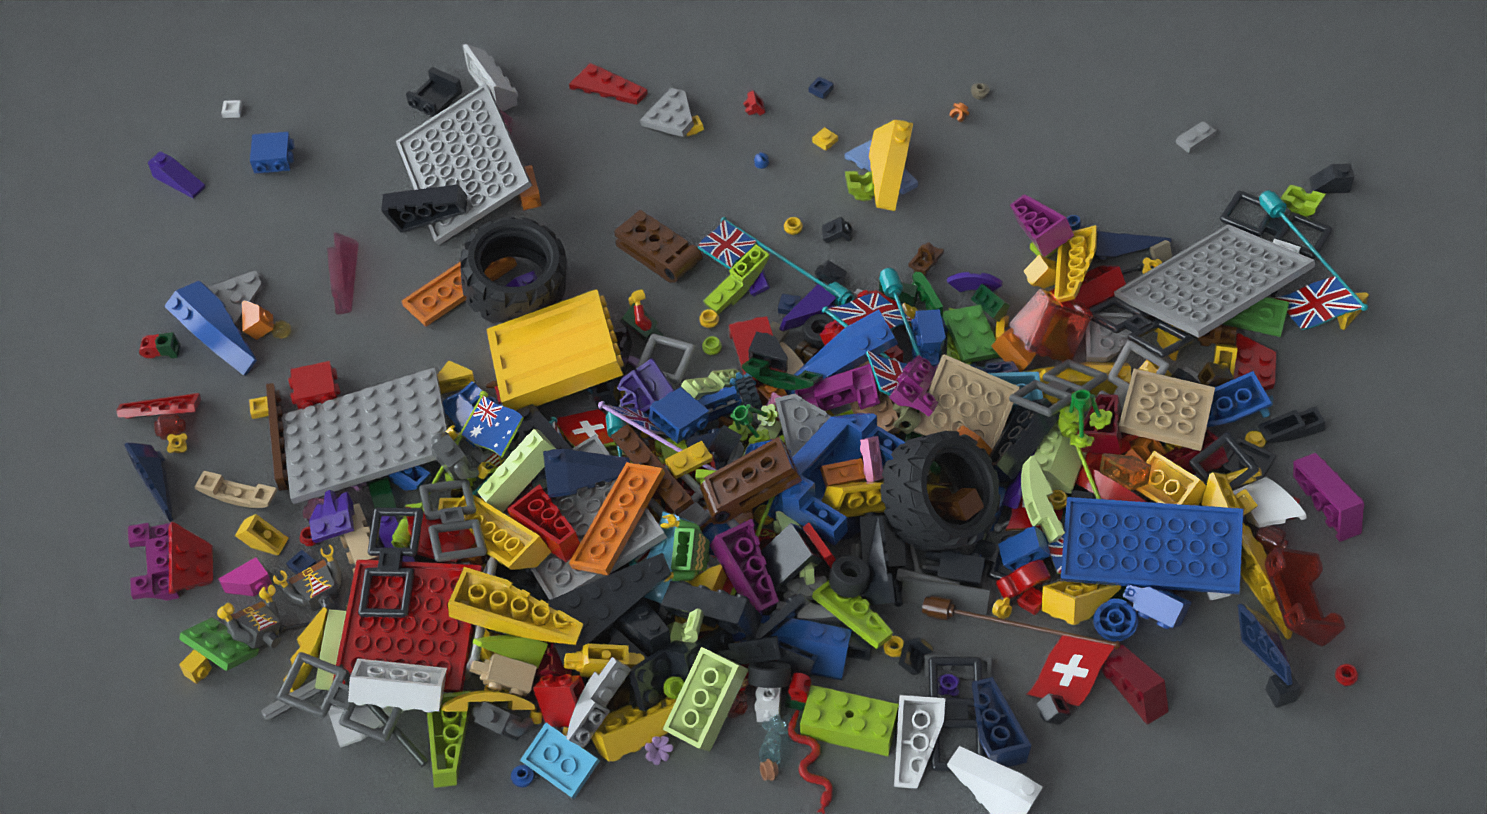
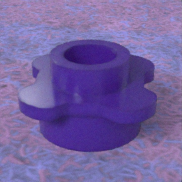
[938,674,960,696]

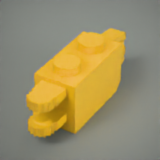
[564,644,645,678]

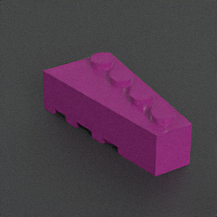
[1010,194,1074,257]
[1293,453,1365,542]
[709,519,778,615]

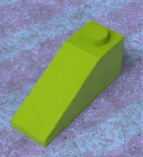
[472,634,548,669]

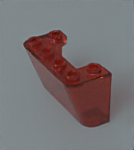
[1009,289,1093,362]
[1265,547,1346,647]

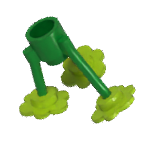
[1059,389,1113,448]
[728,404,779,444]

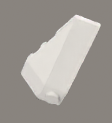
[947,746,1043,814]

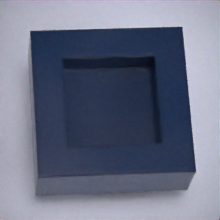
[808,77,834,99]
[778,294,801,315]
[286,550,317,575]

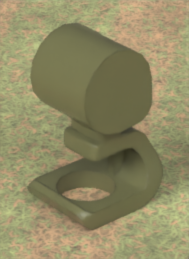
[893,403,921,435]

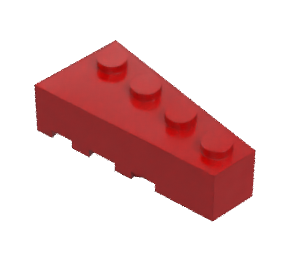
[507,484,580,563]

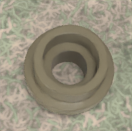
[971,83,989,100]

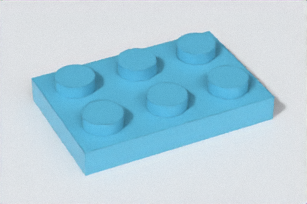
[520,723,600,799]

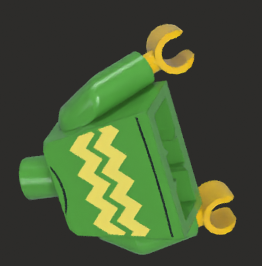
[660,514,710,582]

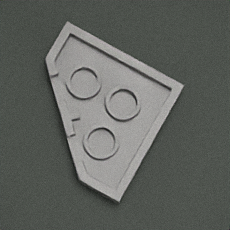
[640,88,694,137]
[208,270,263,327]
[1085,313,1135,363]
[775,394,832,458]

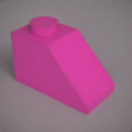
[219,557,272,596]

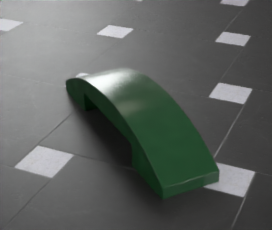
[742,358,823,390]

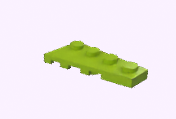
[812,580,893,649]

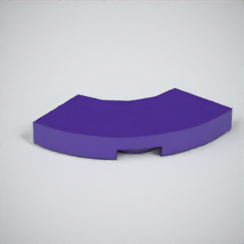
[947,272,1003,293]

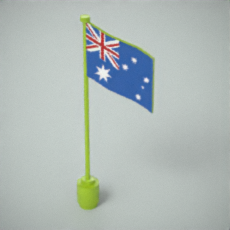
[391,391,524,548]

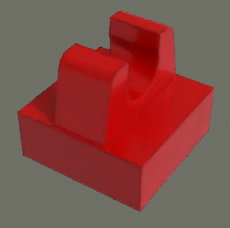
[743,90,766,116]

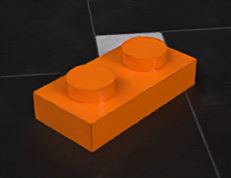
[820,458,866,488]

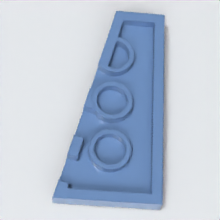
[845,140,918,195]

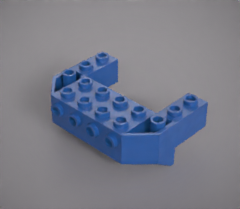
[781,413,906,546]

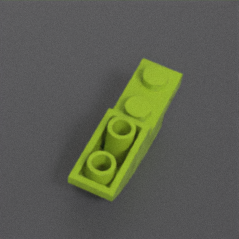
[704,244,770,315]

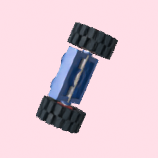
[696,375,763,434]

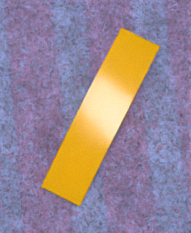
[283,607,328,692]

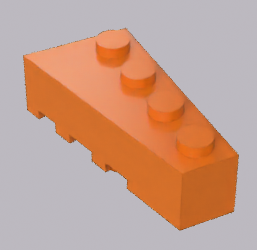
[991,299,1062,372]

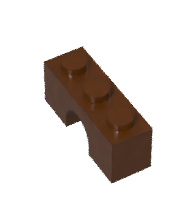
[928,487,984,521]

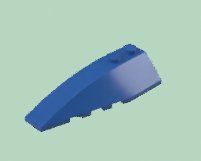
[164,281,257,376]
[732,615,852,681]

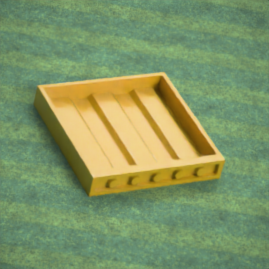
[486,289,624,411]

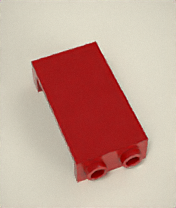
[729,316,785,388]

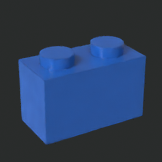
[998,526,1051,572]

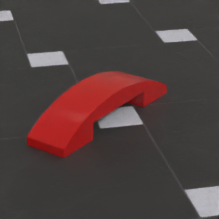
[1075,466,1147,502]

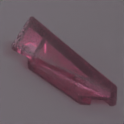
[327,232,359,315]

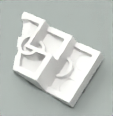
[1233,477,1306,528]

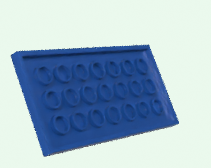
[1061,497,1243,594]

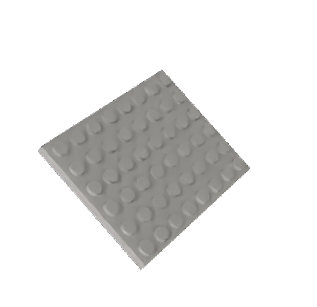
[396,83,532,245]
[1114,224,1315,338]
[282,367,448,504]
[503,434,667,600]

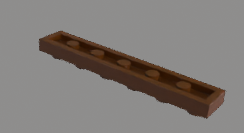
[266,383,288,491]
[611,424,694,515]

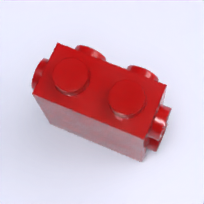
[288,361,341,410]
[533,674,585,728]

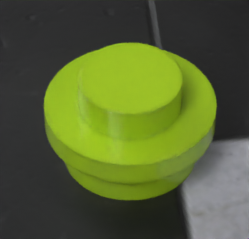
[702,336,722,355]
[664,676,684,699]

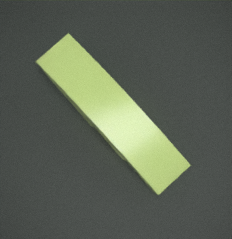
[315,609,346,690]

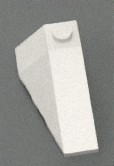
[894,695,945,789]
[324,698,405,748]

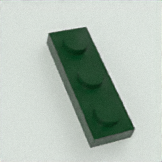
[970,284,1010,322]

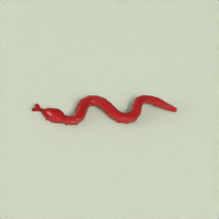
[788,710,833,814]

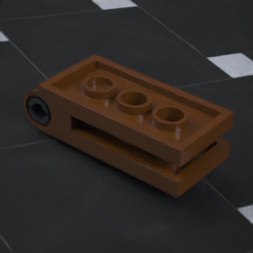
[614,209,703,283]
[700,437,802,524]

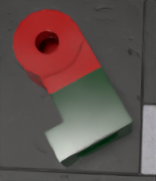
[139,332,181,359]
[785,673,811,711]

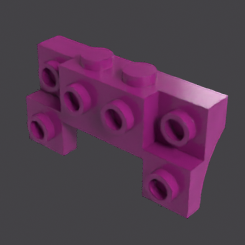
[889,355,939,417]
[795,364,880,411]
[127,522,179,601]

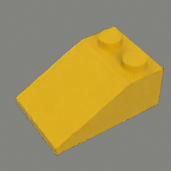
[1129,451,1206,506]
[1042,581,1121,625]

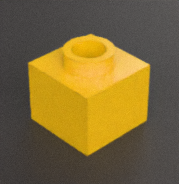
[179,650,212,684]

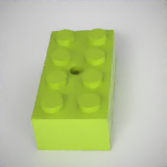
[800,685,899,756]

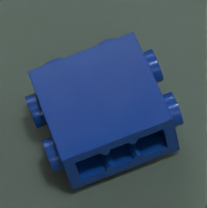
[250,132,295,174]
[649,387,709,444]

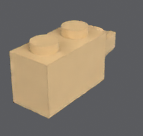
[469,654,537,697]

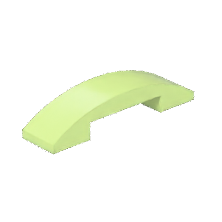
[667,608,704,643]

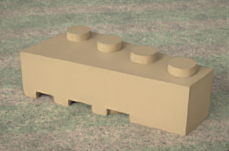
[340,503,379,573]

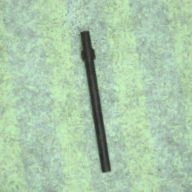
[339,665,428,767]

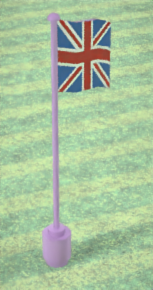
[598,401,716,470]

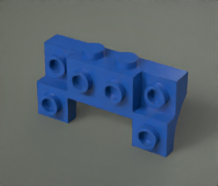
[443,381,520,447]

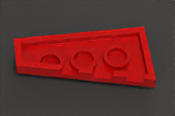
[569,63,648,105]
[116,392,201,419]

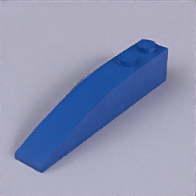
[784,309,898,395]
[1207,371,1272,427]

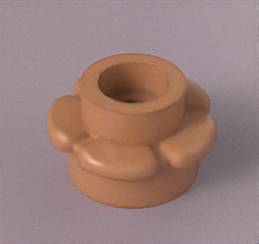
[760,759,778,781]

